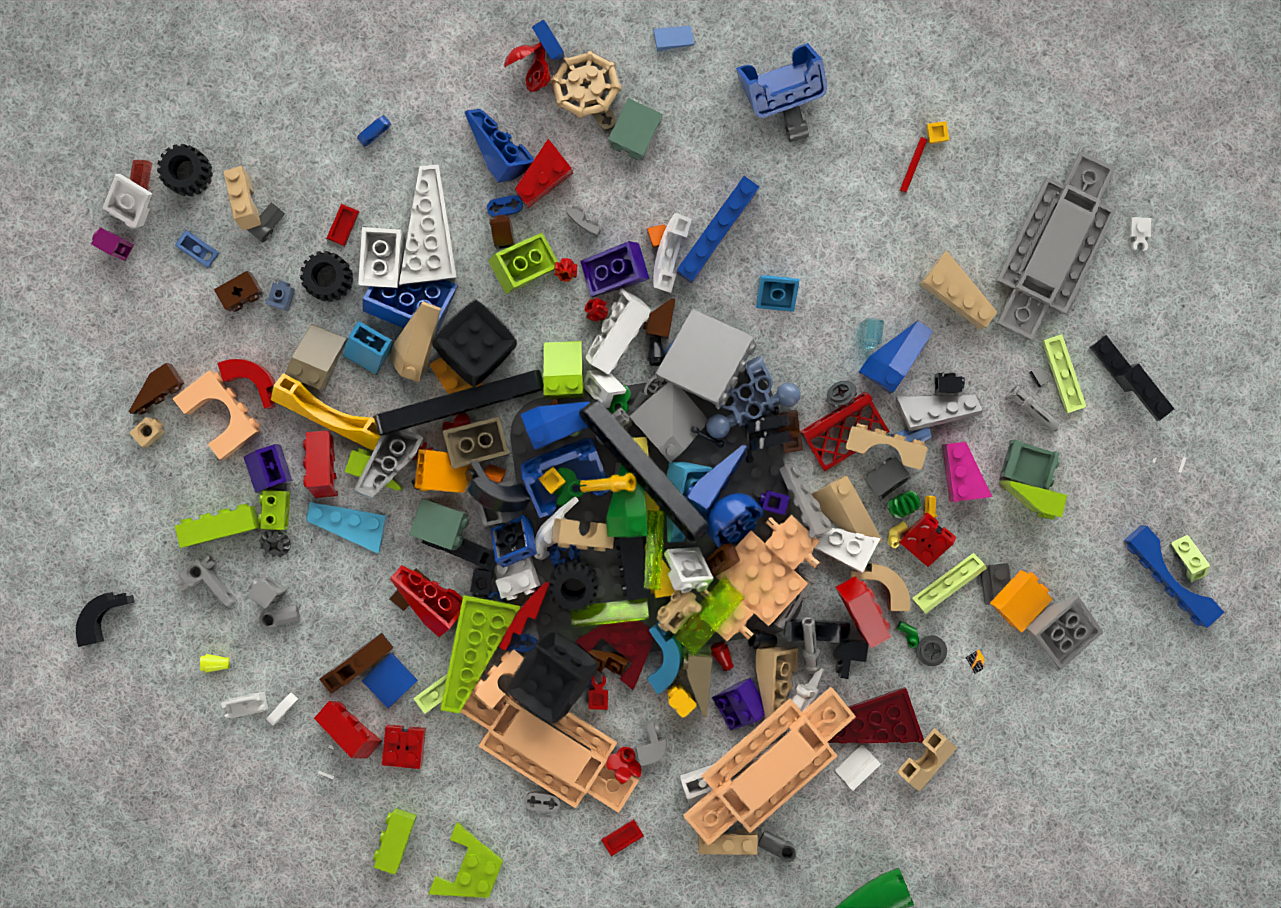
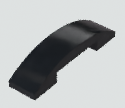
[421,538,496,572]

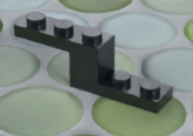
[1090,335,1174,421]

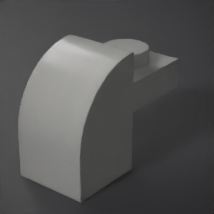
[636,720,667,767]

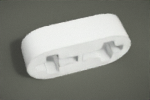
[266,692,298,726]

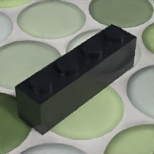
[615,536,651,601]

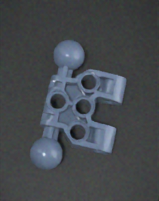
[706,356,801,439]

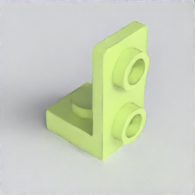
[1171,535,1210,583]

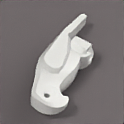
[534,497,579,560]
[785,668,825,733]

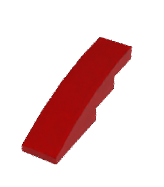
[499,581,549,650]

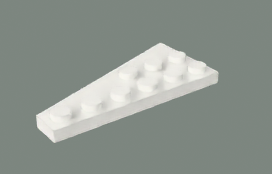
[398,165,457,286]

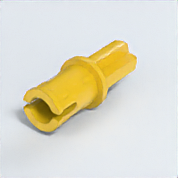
[922,496,938,519]

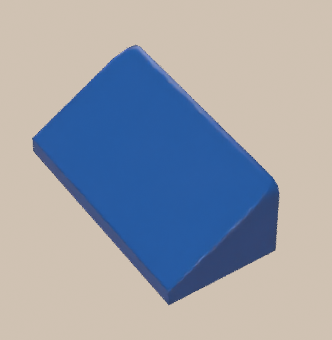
[532,20,564,60]

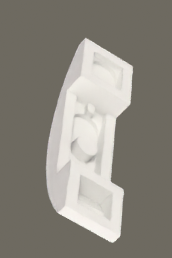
[653,213,692,293]

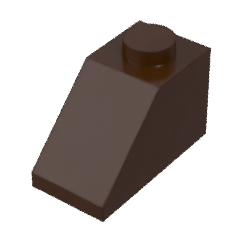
[643,298,675,339]

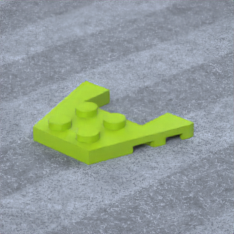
[428,822,503,898]

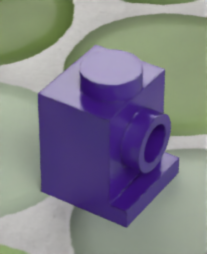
[759,490,790,515]

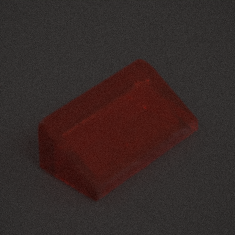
[130,160,153,191]

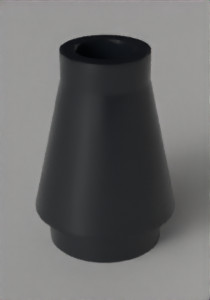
[647,337,665,366]
[748,630,777,649]

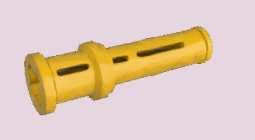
[580,473,636,492]

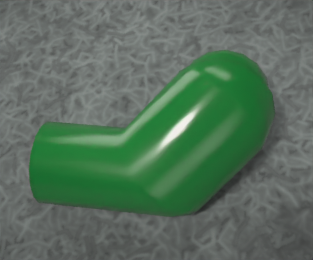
[897,621,919,648]

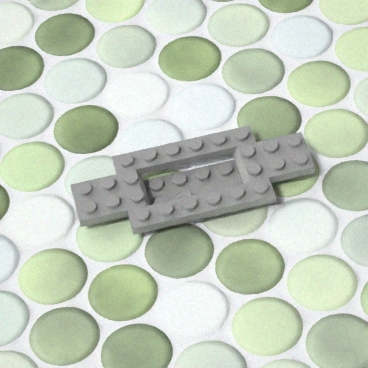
[996,151,1116,340]

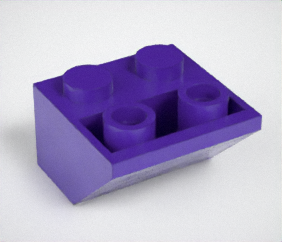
[243,444,293,493]
[712,678,765,731]

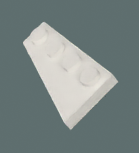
[801,521,880,573]

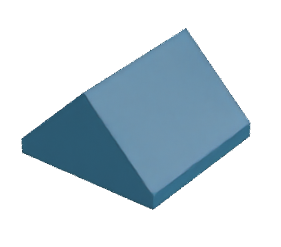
[756,275,800,312]

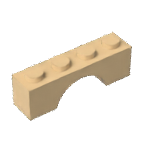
[845,423,928,470]

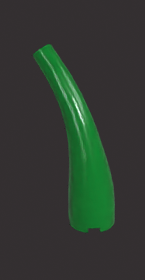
[835,867,914,908]

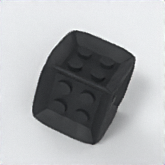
[432,299,517,387]
[507,632,598,724]

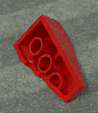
[390,565,463,637]

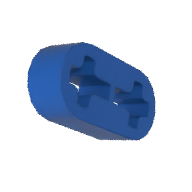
[357,116,391,147]
[487,195,523,217]

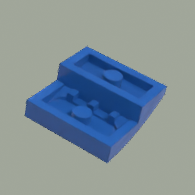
[362,653,418,708]

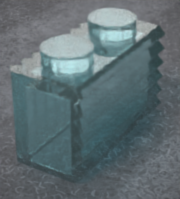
[857,318,884,350]

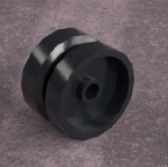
[746,415,794,450]

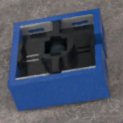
[490,515,537,568]

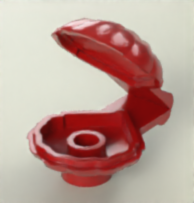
[504,42,551,92]

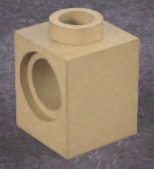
[129,417,165,447]

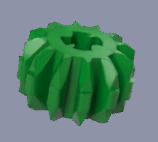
[887,490,921,518]

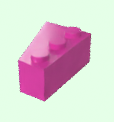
[942,442,992,502]

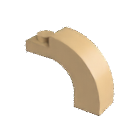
[850,563,910,611]

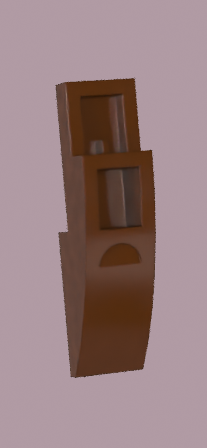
[319,633,394,694]

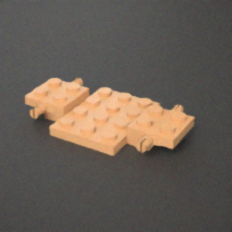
[699,515,820,642]

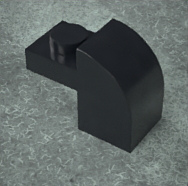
[833,639,868,679]

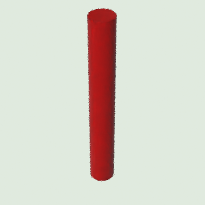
[899,137,927,193]

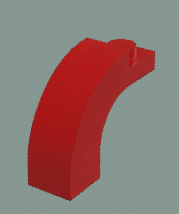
[217,359,276,409]

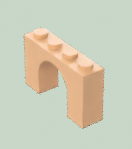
[173,370,261,460]

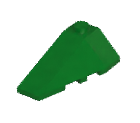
[606,464,648,537]

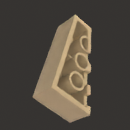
[919,251,997,330]

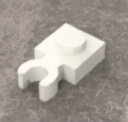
[1130,217,1151,251]

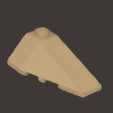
[812,475,883,543]
[756,646,799,720]

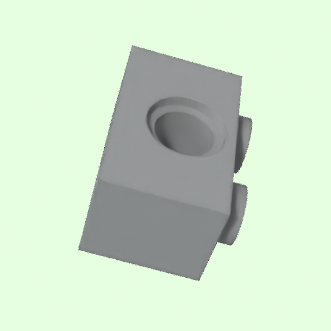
[247,576,287,609]

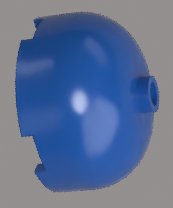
[706,493,764,547]

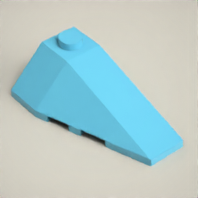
[666,462,712,543]

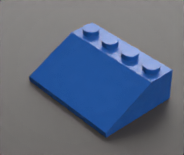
[363,266,458,337]

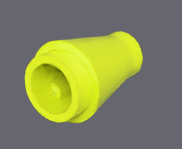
[200,654,230,673]

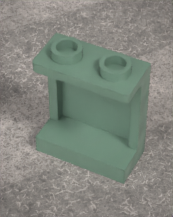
[608,98,663,160]
[1000,439,1060,490]
[409,498,469,550]

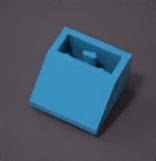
[343,321,395,375]

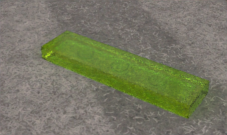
[644,510,664,590]
[675,575,731,642]
[680,584,746,655]
[571,598,649,627]

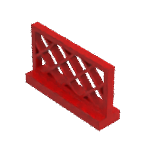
[800,392,890,472]

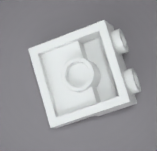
[103,174,152,228]
[664,547,713,593]
[494,557,540,601]

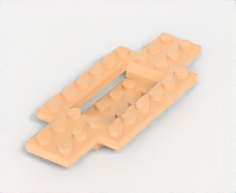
[461,677,639,813]
[683,687,856,846]

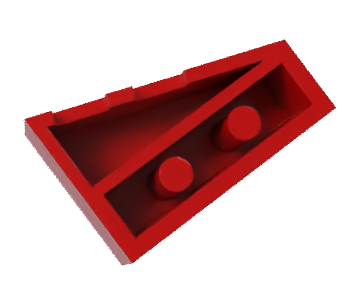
[515,139,573,208]
[314,701,382,759]

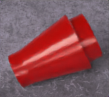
[710,641,734,671]

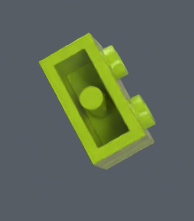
[258,490,290,530]

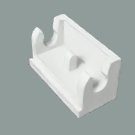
[221,692,268,719]

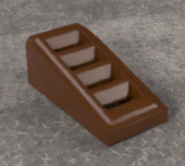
[705,543,740,577]

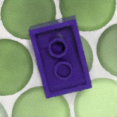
[580,241,650,297]

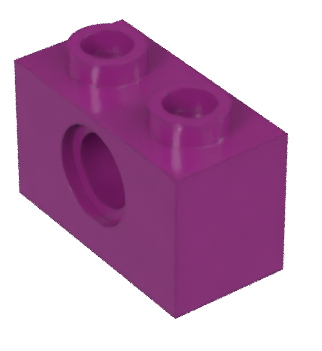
[91,227,134,261]

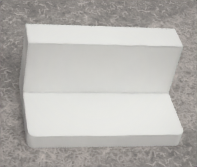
[584,369,626,408]
[835,745,881,791]

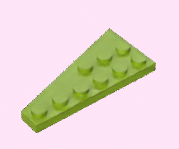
[440,595,521,714]

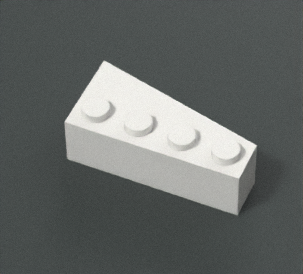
[585,287,651,374]

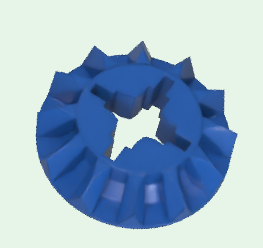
[549,543,580,567]

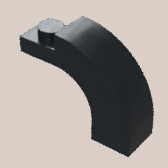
[465,460,531,513]
[76,592,135,647]
[784,619,850,643]

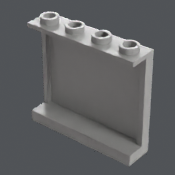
[656,309,756,409]

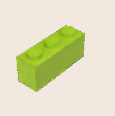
[373,808,417,875]

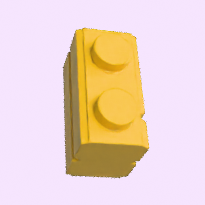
[667,683,696,718]

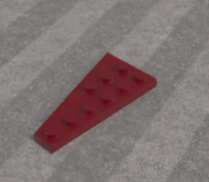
[827,687,924,744]

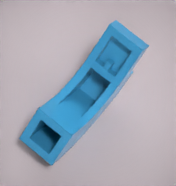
[647,622,683,694]

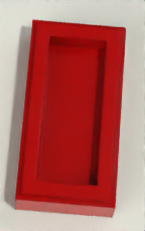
[326,204,360,247]
[601,819,644,857]

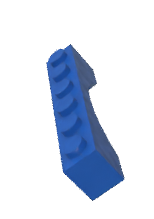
[676,176,760,284]
[1124,525,1225,628]

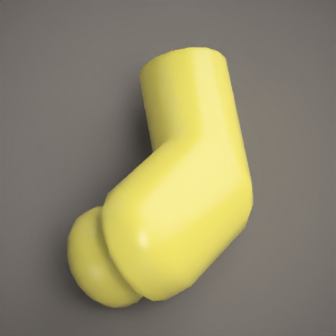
[887,521,909,548]

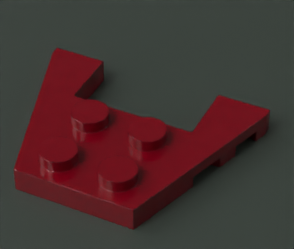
[576,609,655,690]

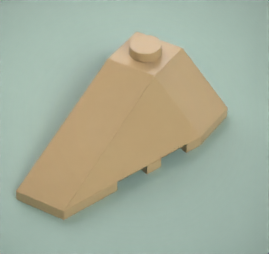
[390,302,441,383]

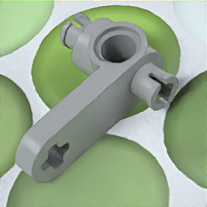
[176,555,237,607]

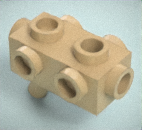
[656,590,701,634]

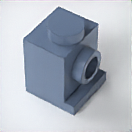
[265,280,295,311]

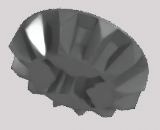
[827,381,857,408]
[259,529,291,558]
[916,635,947,666]

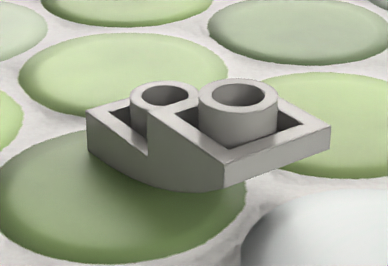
[566,206,601,238]

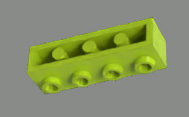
[174,503,261,548]

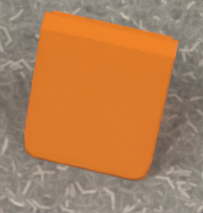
[647,224,666,248]
[484,464,506,483]

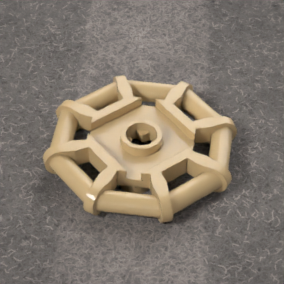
[550,51,622,119]

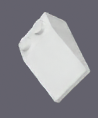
[358,227,405,288]

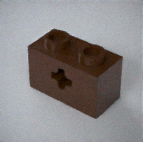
[214,271,263,312]

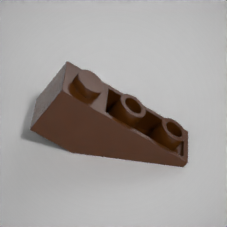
[128,363,184,415]

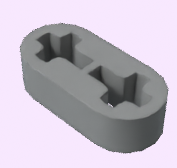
[524,791,561,813]

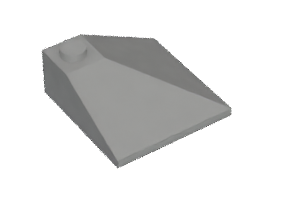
[629,382,708,463]
[1026,595,1103,670]

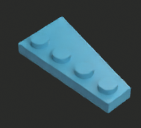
[306,502,386,553]

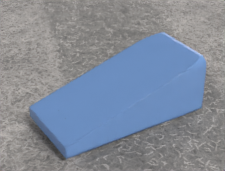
[653,25,694,52]
[175,230,219,268]

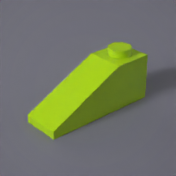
[345,448,403,491]

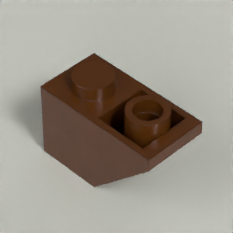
[490,215,515,249]

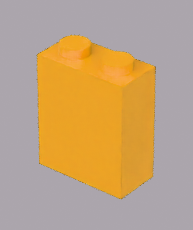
[414,449,469,493]
[990,570,1053,633]

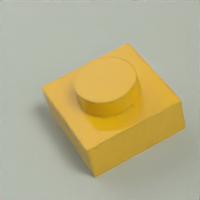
[926,121,949,144]
[539,467,566,495]

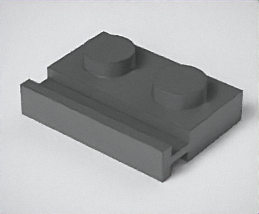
[980,563,1011,605]

